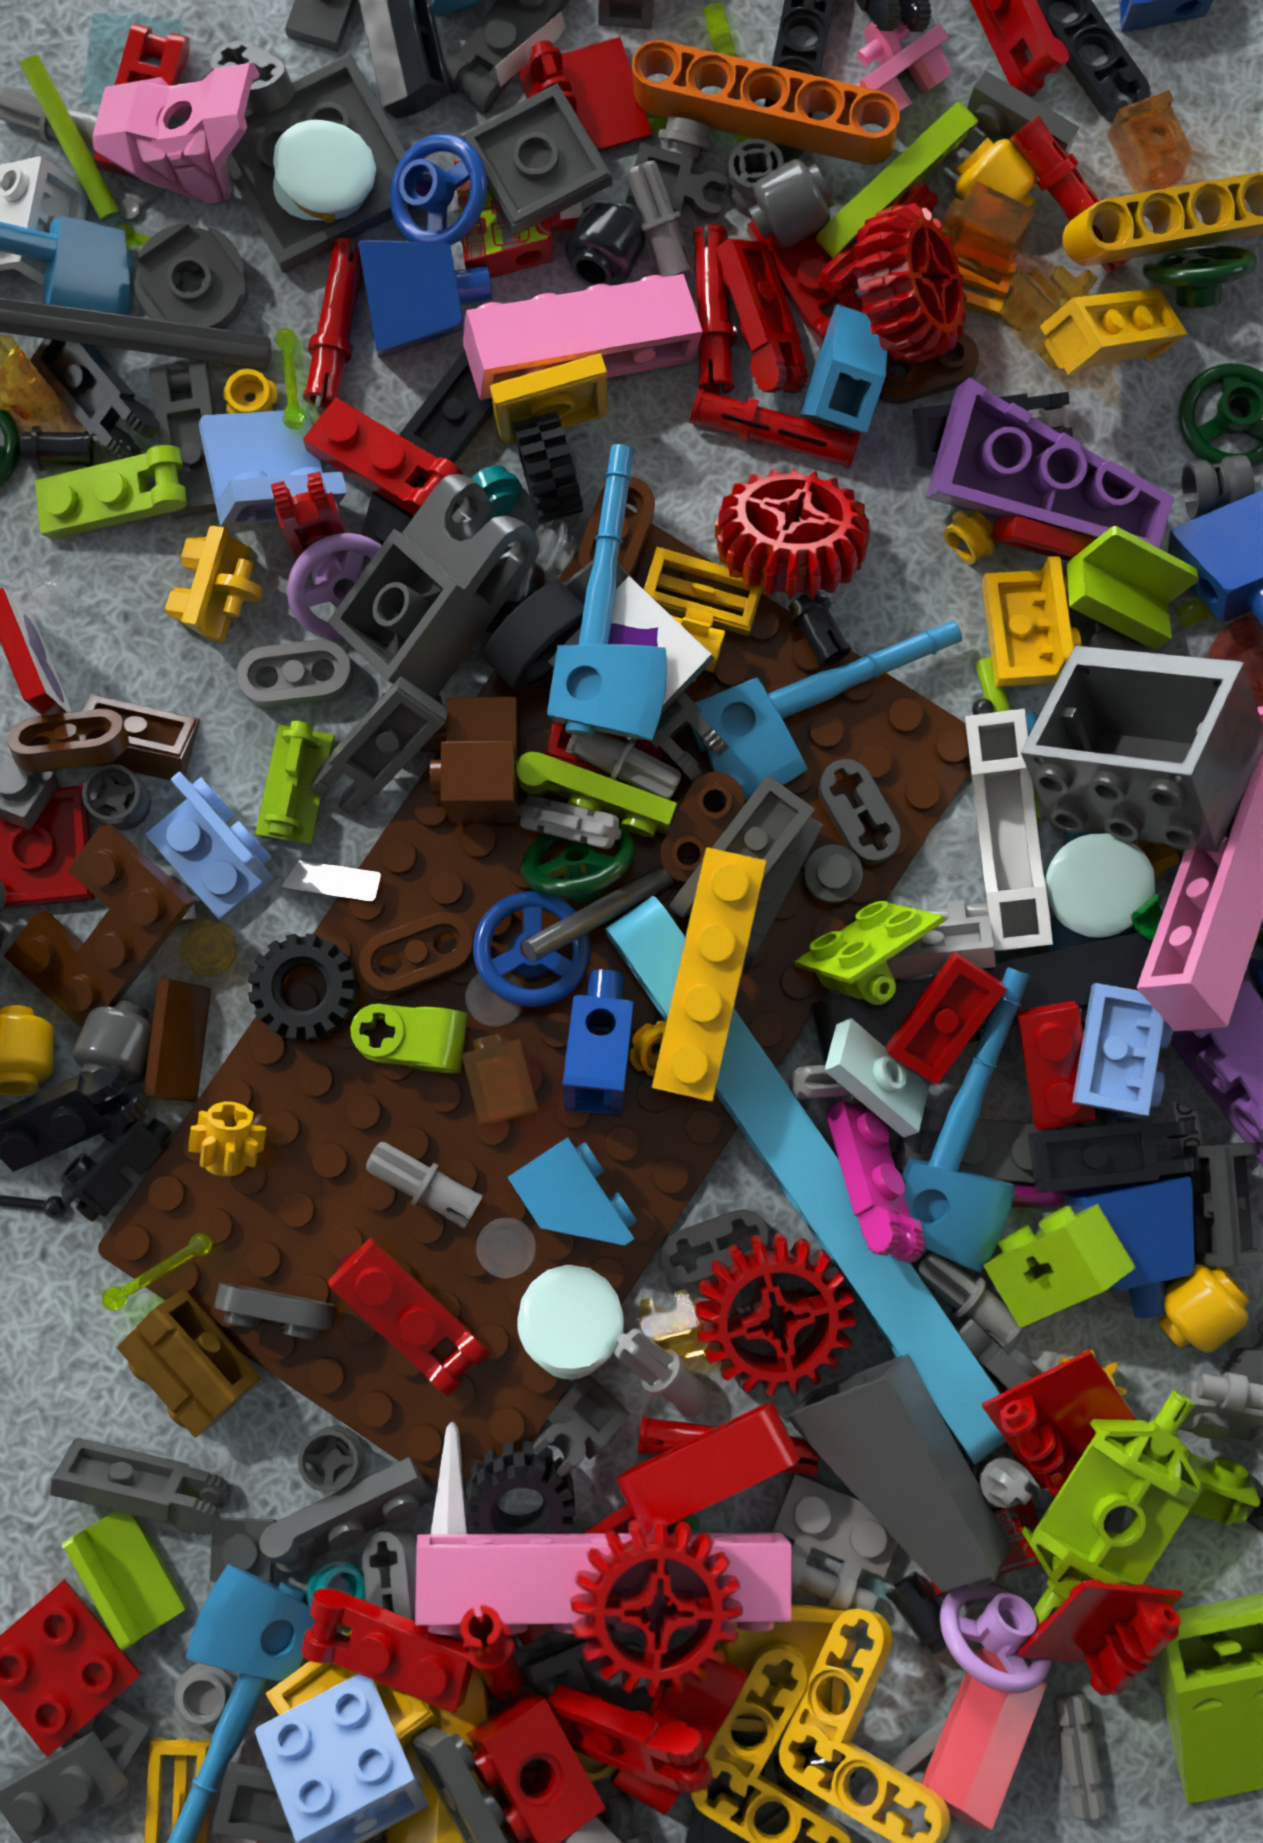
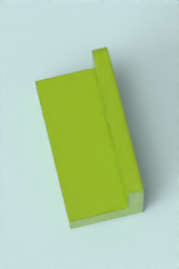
[1067,526,1199,651]
[62,1511,189,1651]

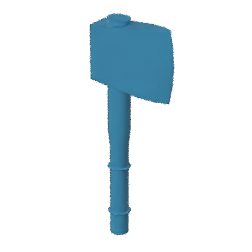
[0,215,134,316]
[547,444,667,740]
[690,620,962,805]
[902,967,1030,1273]
[167,1564,314,1843]

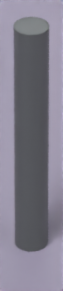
[522,866,673,962]

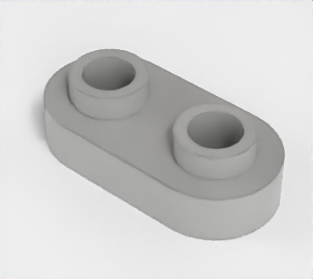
[236,639,353,707]

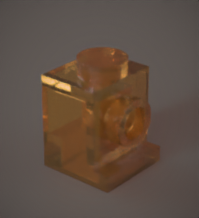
[1107,90,1193,191]

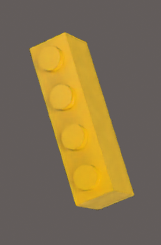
[652,847,766,1101]

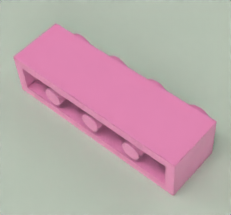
[463,274,703,400]

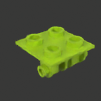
[794,901,946,1005]

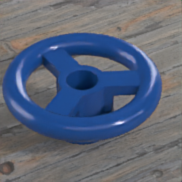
[390,134,487,246]
[473,891,591,1007]

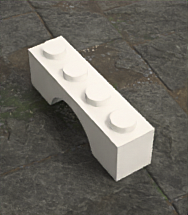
[965,709,1053,951]

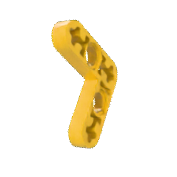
[779,1609,951,1843]
[691,1643,852,1843]

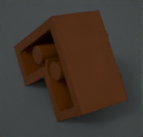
[430,697,520,824]

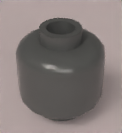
[748,159,836,248]
[73,1000,152,1092]

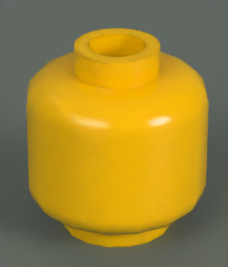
[955,138,1038,225]
[0,1005,55,1096]
[1158,1264,1251,1353]

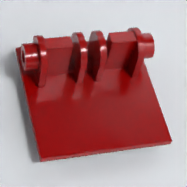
[518,37,652,152]
[981,1350,1138,1498]
[0,1579,142,1758]
[1017,1580,1184,1696]

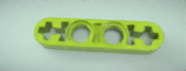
[815,101,979,258]

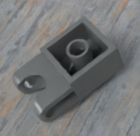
[328,474,540,699]

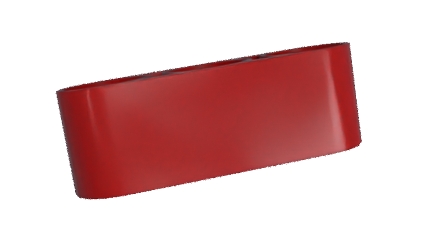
[616,1402,801,1535]
[610,1658,747,1816]

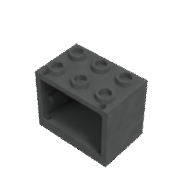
[1020,646,1263,852]

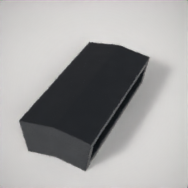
[359,0,451,119]

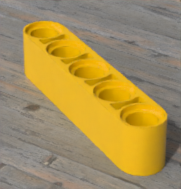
[1063,171,1263,266]

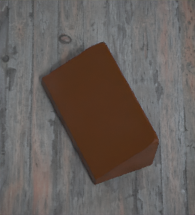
[82,694,200,781]
[144,978,212,1102]

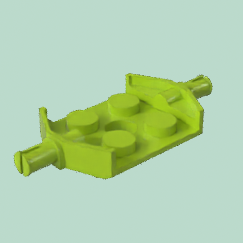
[1022,1389,1203,1625]

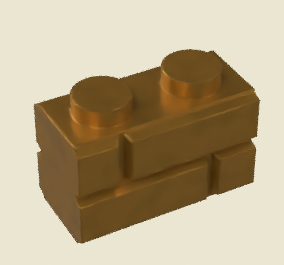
[116,1289,262,1438]

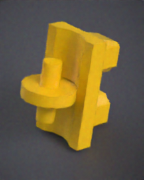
[165,526,264,644]

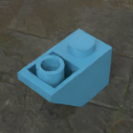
[800,304,888,433]
[507,1137,638,1245]

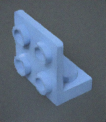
[199,409,347,527]
[145,771,274,922]
[1072,983,1173,1122]
[255,1674,429,1843]

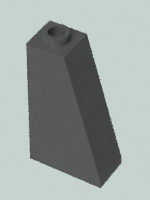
[788,1354,1012,1592]

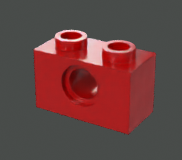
[466,1691,606,1843]

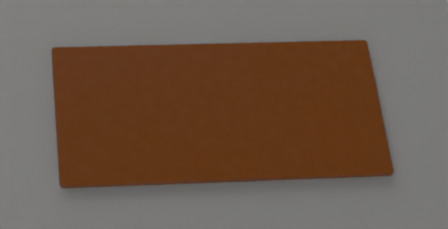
[98,507,971,1500]

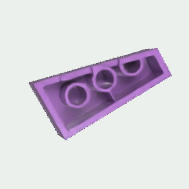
[925,377,1174,549]
[1170,979,1263,1167]

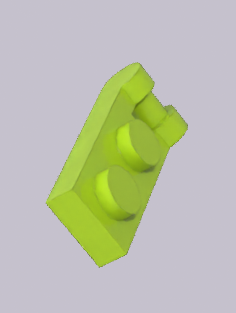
[34,445,187,539]
[516,752,677,837]

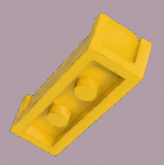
[1039,288,1187,375]

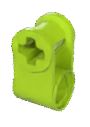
[350,1004,468,1073]

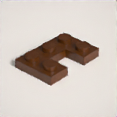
[4,824,195,1028]

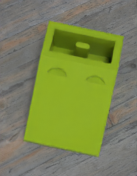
[1154,1593,1263,1804]

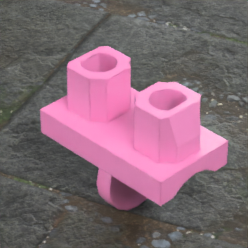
[856,21,952,111]

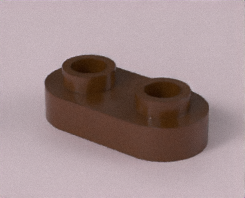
[879,332,979,404]
[578,476,655,576]
[7,709,129,772]
[660,772,745,882]
[359,912,474,994]

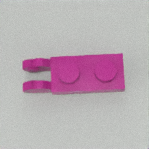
[826,1100,926,1263]

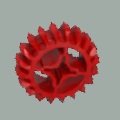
[853,203,967,364]
[714,468,870,600]
[694,1233,856,1397]
[570,1517,743,1698]

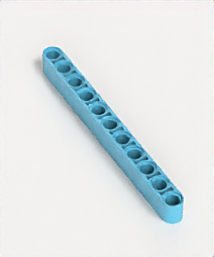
[604,895,1007,1465]

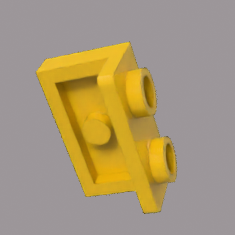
[981,556,1081,687]

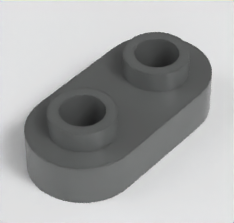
[214,1283,337,1340]

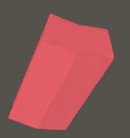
[921,1646,1048,1830]

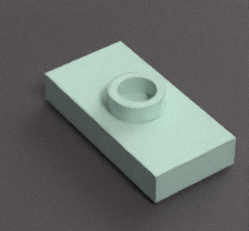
[824,1018,929,1138]

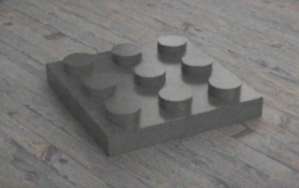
[227,53,415,273]

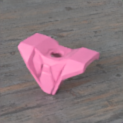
[92,63,260,204]

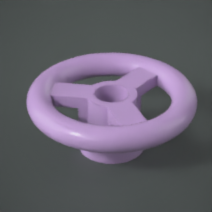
[287,533,381,640]
[940,1583,1051,1693]

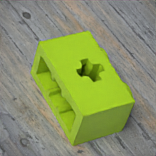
[983,1204,1136,1328]

